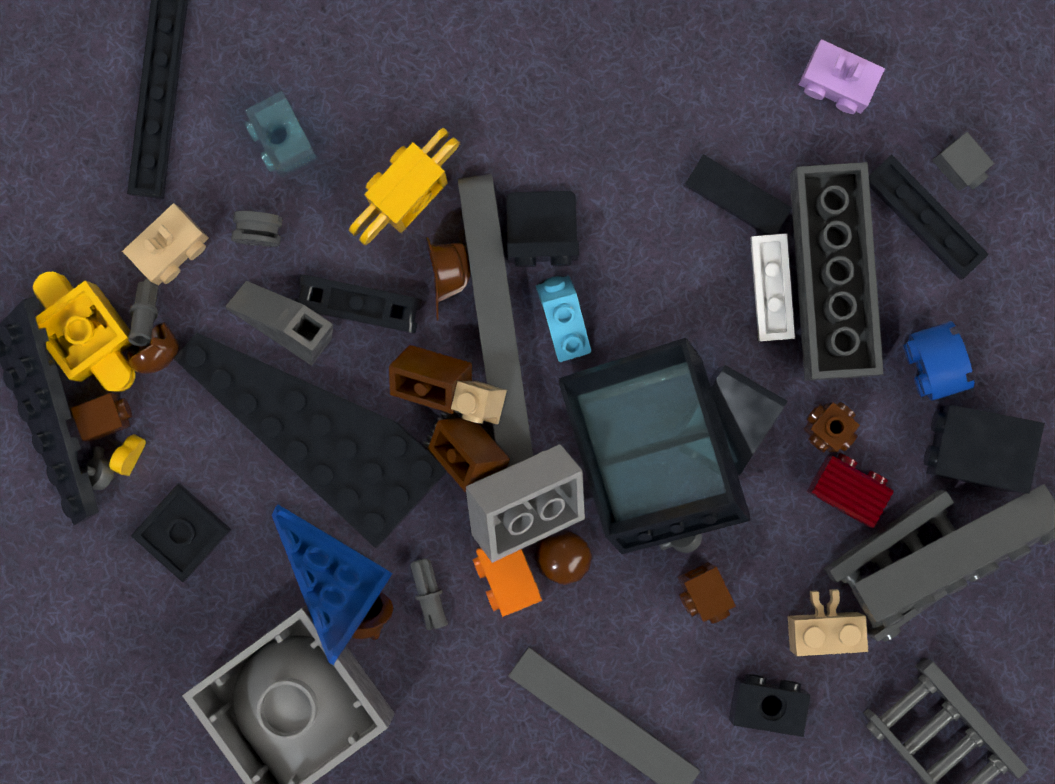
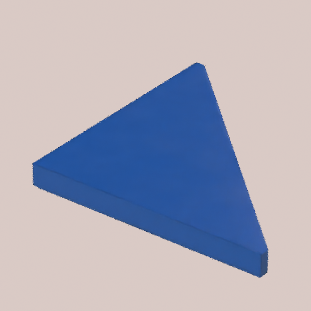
[272,505,393,665]

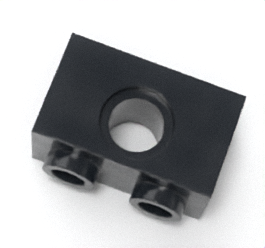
[729,674,810,737]

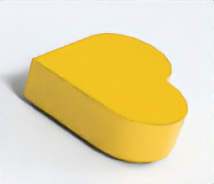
[109,434,146,476]

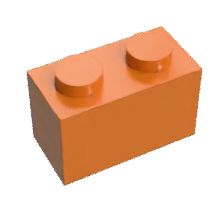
[473,547,542,617]

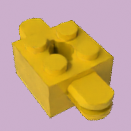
[349,128,460,245]
[33,271,136,392]

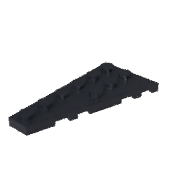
[0,296,99,525]

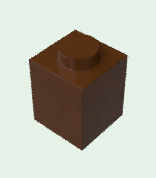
[71,393,132,441]

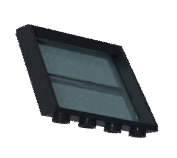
[559,338,750,554]

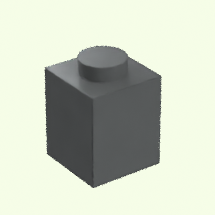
[932,132,995,192]

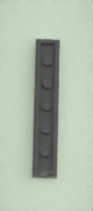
[508,646,701,784]

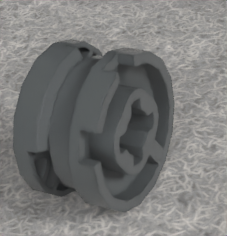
[231,211,283,247]

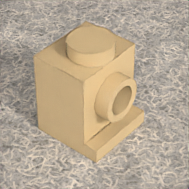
[451,381,507,424]

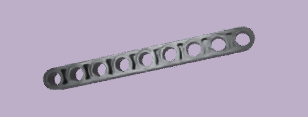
[458,174,533,468]

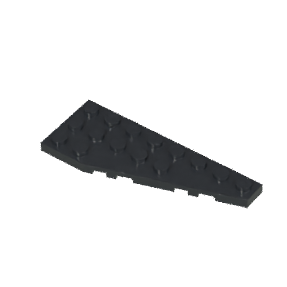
[174,333,447,548]

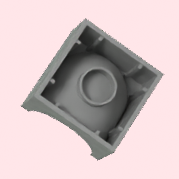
[182,605,395,784]

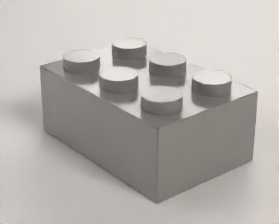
[466,444,585,562]

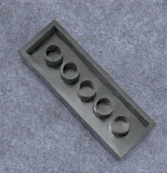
[790,162,884,381]

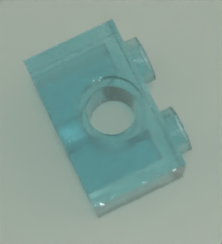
[244,91,318,178]

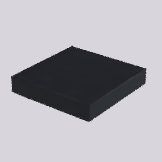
[131,483,231,583]

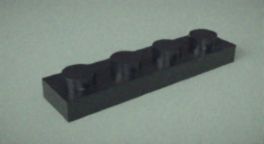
[869,154,989,280]

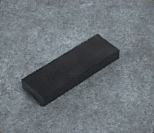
[684,154,792,235]

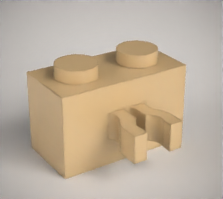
[122,203,209,285]
[788,589,868,656]

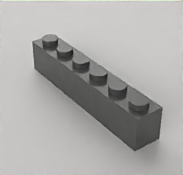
[852,484,1055,629]

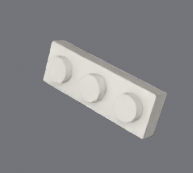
[750,234,795,341]

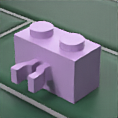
[798,39,885,114]

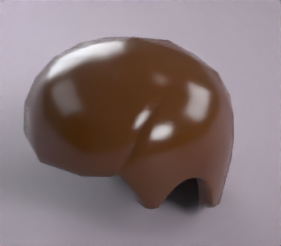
[127,322,179,374]
[535,530,592,585]

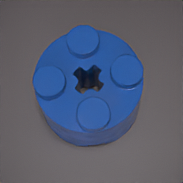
[903,321,974,401]

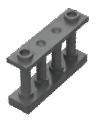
[823,490,980,642]
[863,658,1029,784]

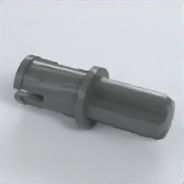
[128,279,159,346]
[411,558,448,630]

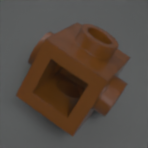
[803,402,860,453]

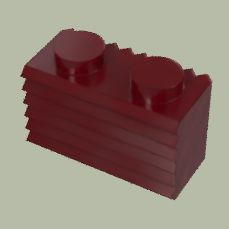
[807,453,894,527]

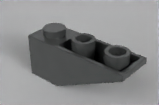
[226,281,333,366]

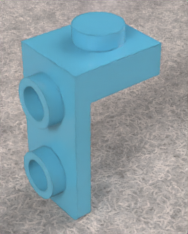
[536,276,591,362]

